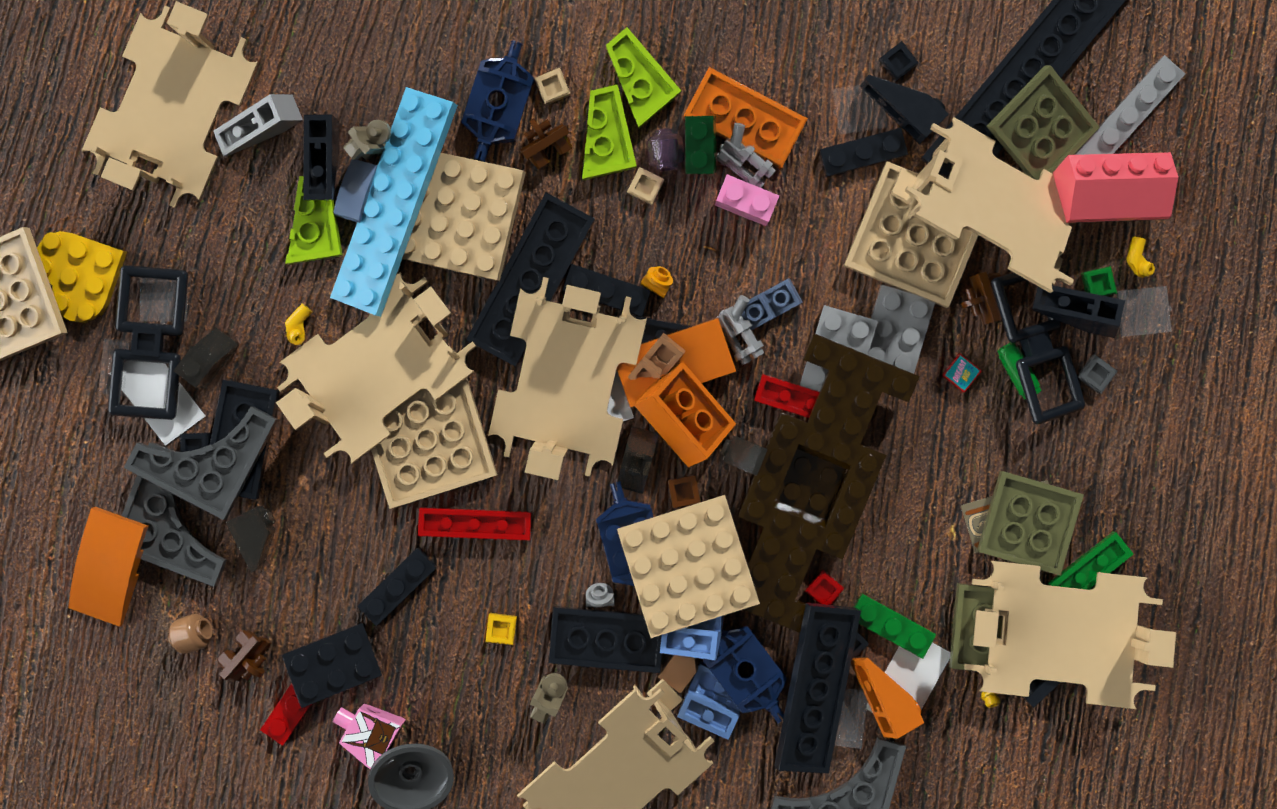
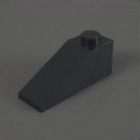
[859,75,949,144]
[304,114,340,201]
[1032,285,1125,338]

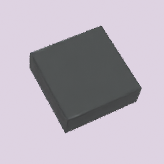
[1077,355,1118,394]

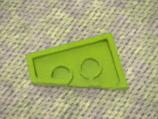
[606,27,681,129]
[582,84,637,181]
[285,176,343,265]

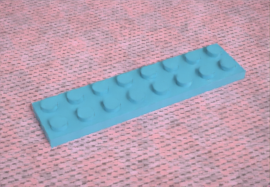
[330,87,458,317]

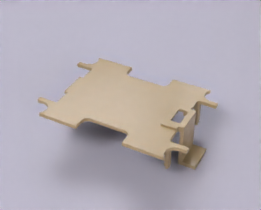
[82,1,259,208]
[891,117,1074,293]
[276,272,477,464]
[488,277,647,480]
[964,561,1176,709]
[517,679,715,809]

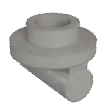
[586,583,614,607]

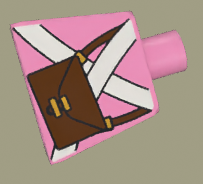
[333,704,406,769]

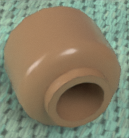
[168,614,213,654]

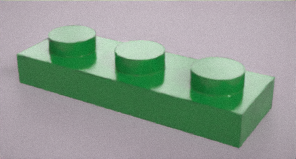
[1047,531,1134,590]
[853,593,937,659]

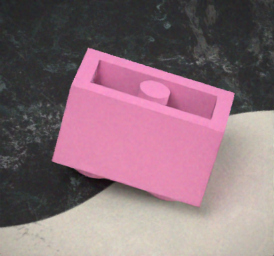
[715,174,779,226]

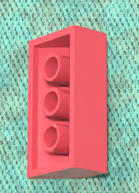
[1053,152,1178,223]

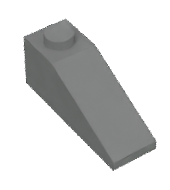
[213,94,303,156]

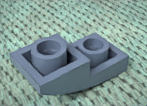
[333,159,377,223]
[742,278,803,330]

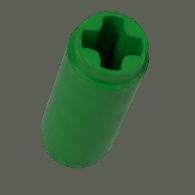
[997,343,1042,400]

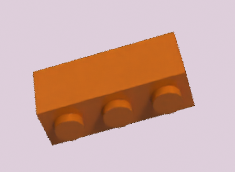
[634,361,736,467]

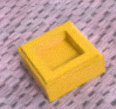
[485,613,517,645]

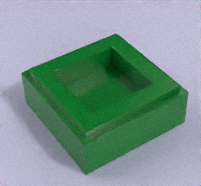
[1081,266,1117,296]

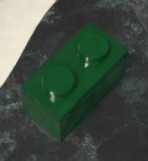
[685,116,716,174]

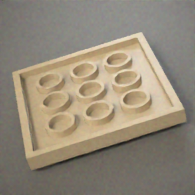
[402,153,526,281]
[843,161,978,308]
[0,227,68,361]
[371,378,498,509]
[617,495,760,638]

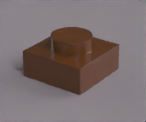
[668,475,700,508]

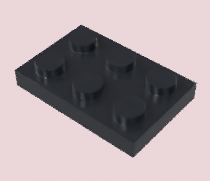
[281,623,382,708]

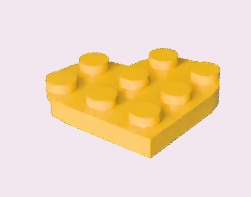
[37,231,127,323]

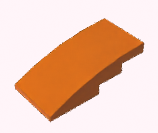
[68,507,148,627]

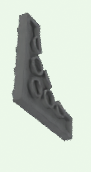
[124,407,279,520]
[122,442,227,587]
[770,737,906,809]

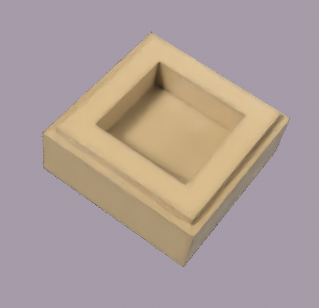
[534,68,571,106]
[627,167,664,205]

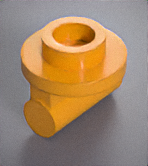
[640,266,673,298]

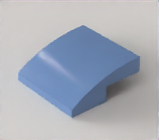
[660,615,724,660]
[677,661,740,740]

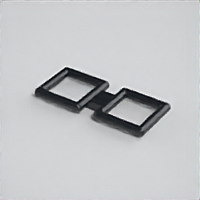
[108,265,188,420]
[991,272,1086,425]

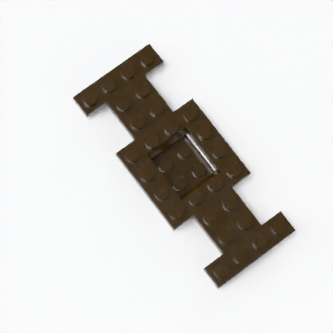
[738,333,920,633]

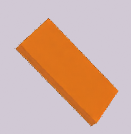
[683,67,808,169]
[617,318,736,407]

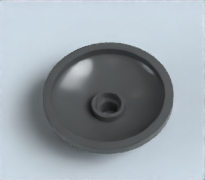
[368,744,454,809]

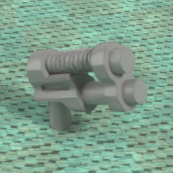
[716,123,776,188]
[716,295,764,366]

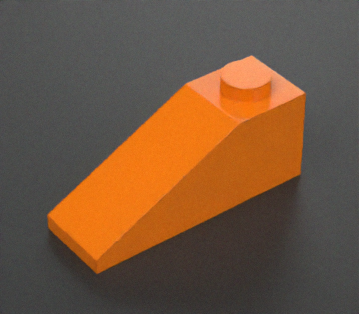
[851,658,924,739]

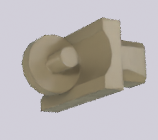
[343,120,391,160]
[530,673,568,724]

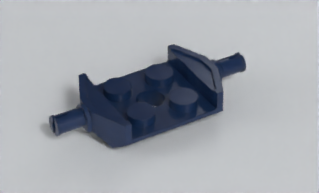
[461,40,535,162]
[596,481,653,586]
[702,626,787,723]

